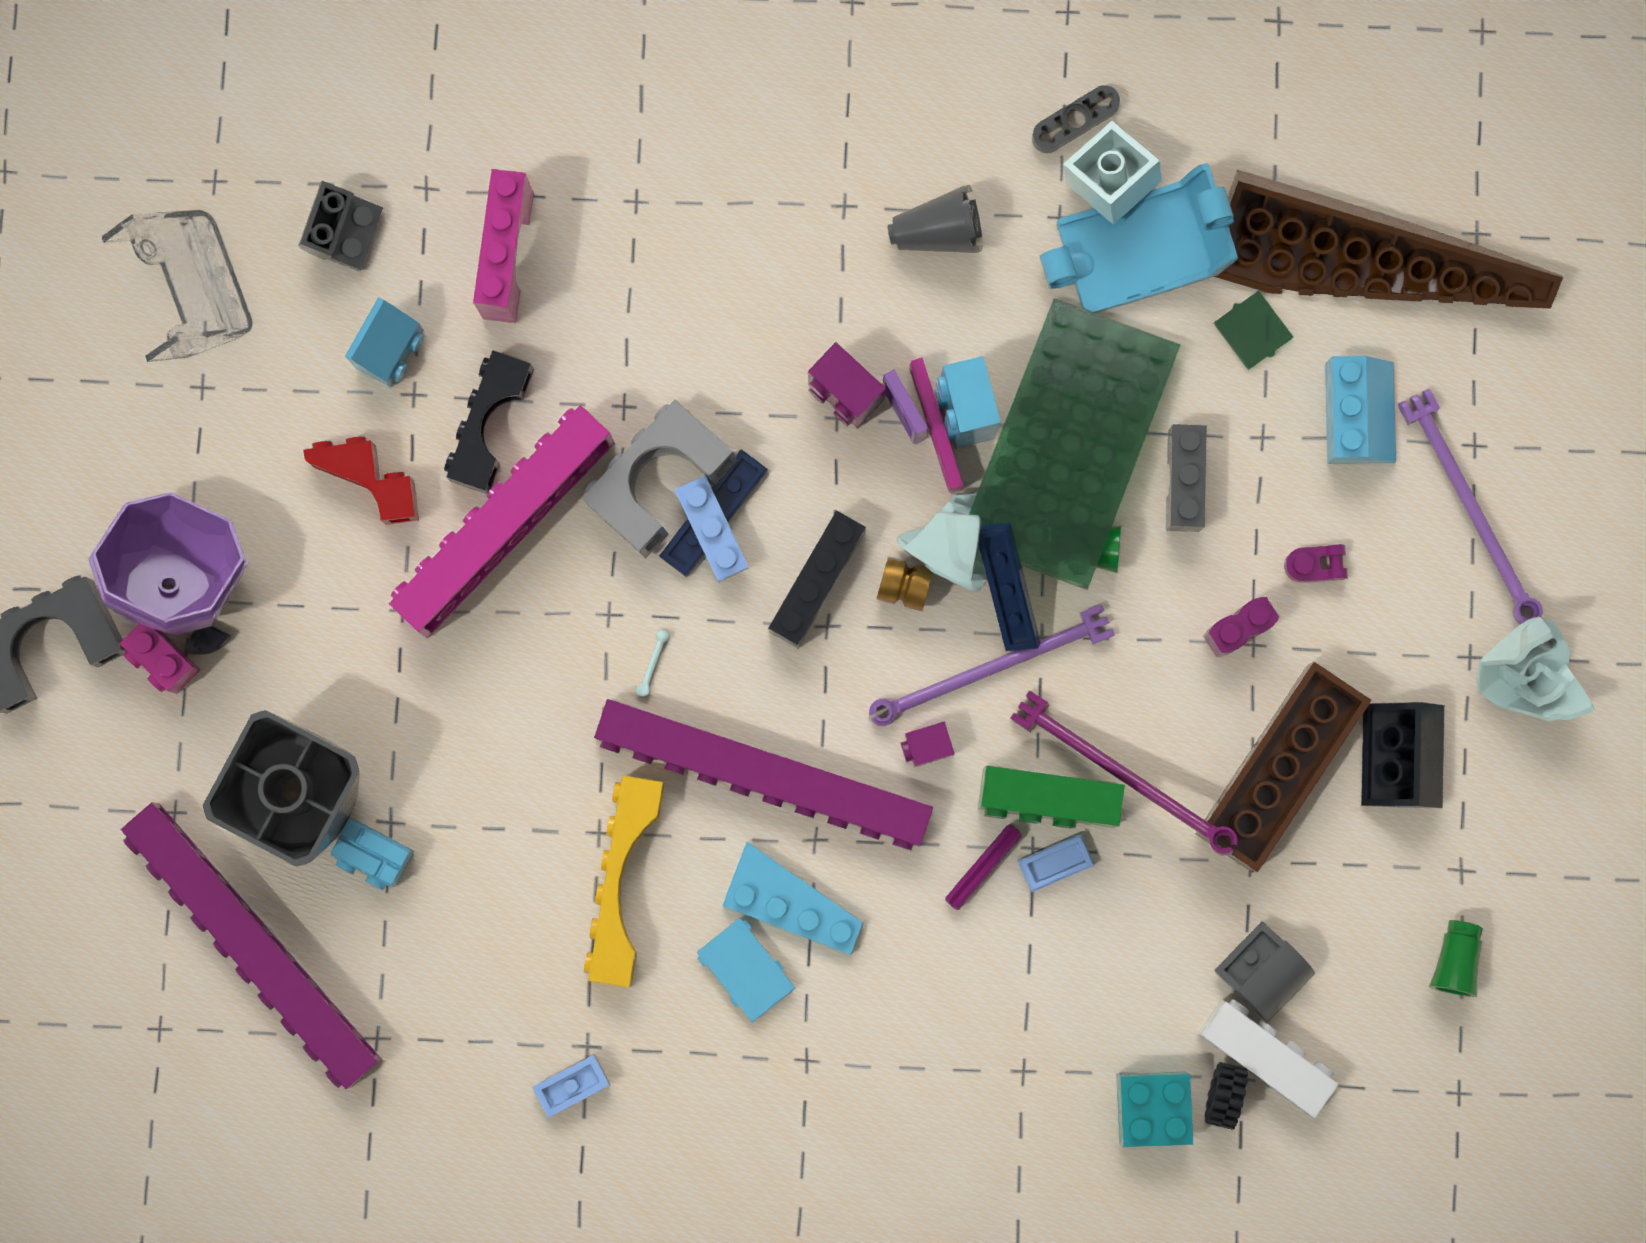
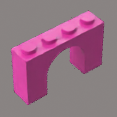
[473,169,534,323]

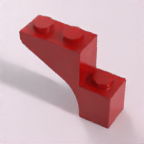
[303,436,419,525]

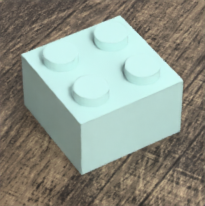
[1063,121,1162,225]

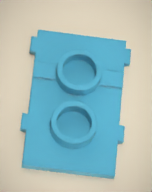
[697,918,795,1022]

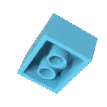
[935,356,1001,449]

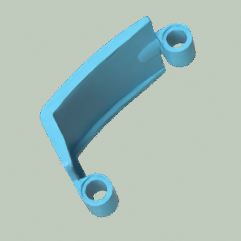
[1040,163,1238,315]

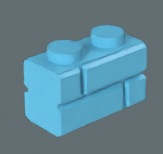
[330,818,414,890]

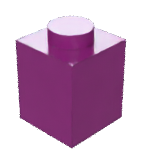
[900,721,955,768]

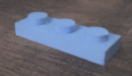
[674,475,749,583]

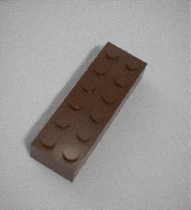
[1195,662,1372,873]

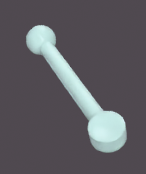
[636,629,670,697]

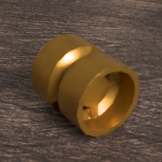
[877,557,933,612]

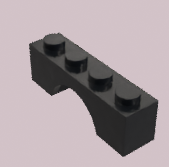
[444,350,534,494]
[768,510,866,648]

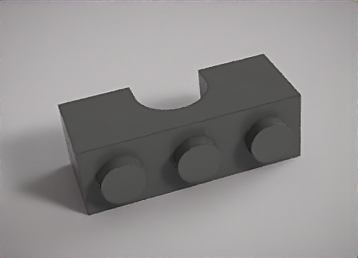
[1166,424,1207,532]

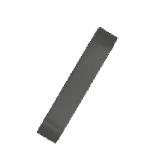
[1032,85,1120,153]

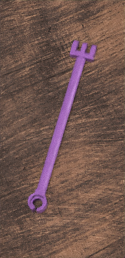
[1398,389,1543,624]
[869,604,1115,726]

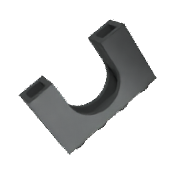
[0,575,126,714]

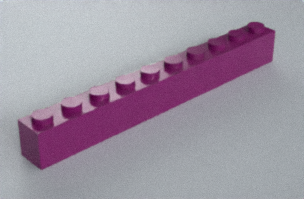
[594,699,933,851]
[120,802,383,1089]

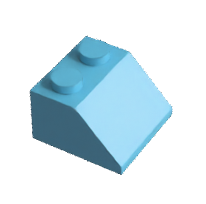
[345,297,424,388]

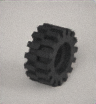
[1204,1062,1248,1130]

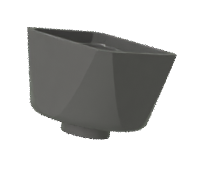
[203,710,360,867]

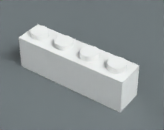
[1197,999,1339,1118]

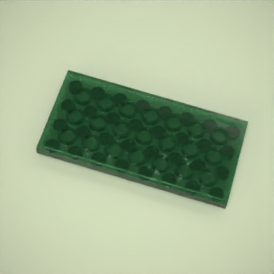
[969,298,1181,590]

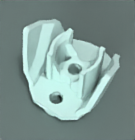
[896,492,1001,592]
[1477,616,1595,722]

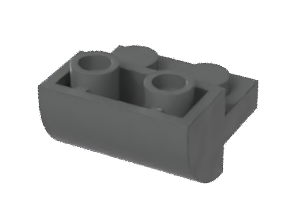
[298,181,383,271]
[1214,921,1315,1023]

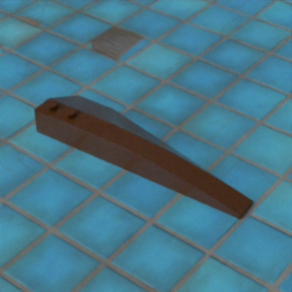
[1214,169,1563,309]

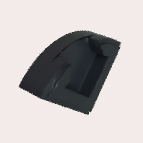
[184,626,232,655]

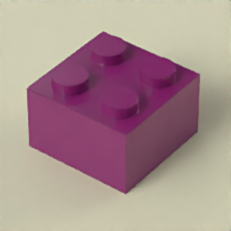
[808,342,886,429]

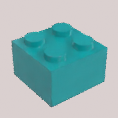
[1116,1072,1193,1147]

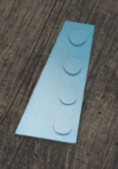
[722,842,863,955]

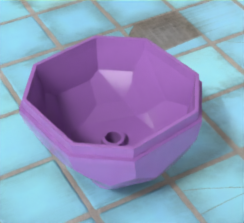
[89,492,247,635]

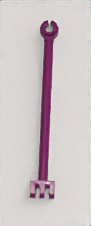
[1010,691,1238,856]

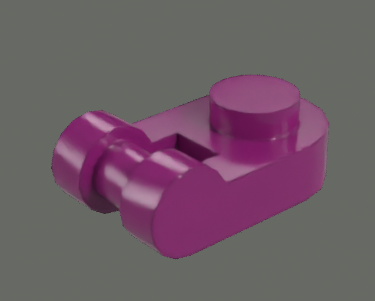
[1284,544,1348,583]

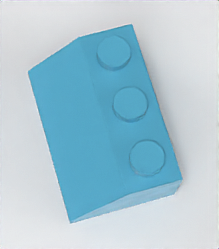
[1325,356,1396,464]

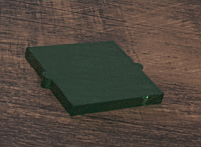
[1213,290,1294,370]

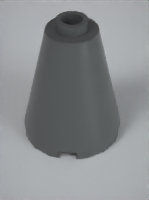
[888,185,983,253]

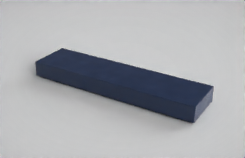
[659,449,768,577]
[978,522,1041,651]

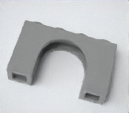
[582,400,738,559]

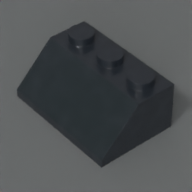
[1361,702,1445,808]

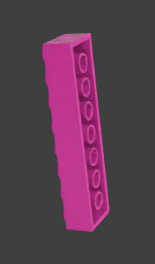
[388,405,615,638]

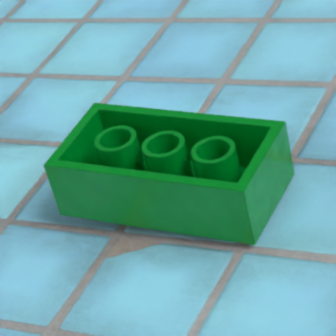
[978,765,1125,829]

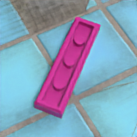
[909,357,963,494]

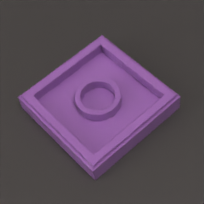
[882,369,928,445]

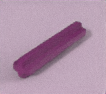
[945,824,1022,910]

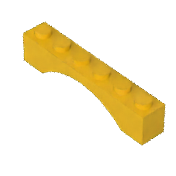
[584,775,665,988]

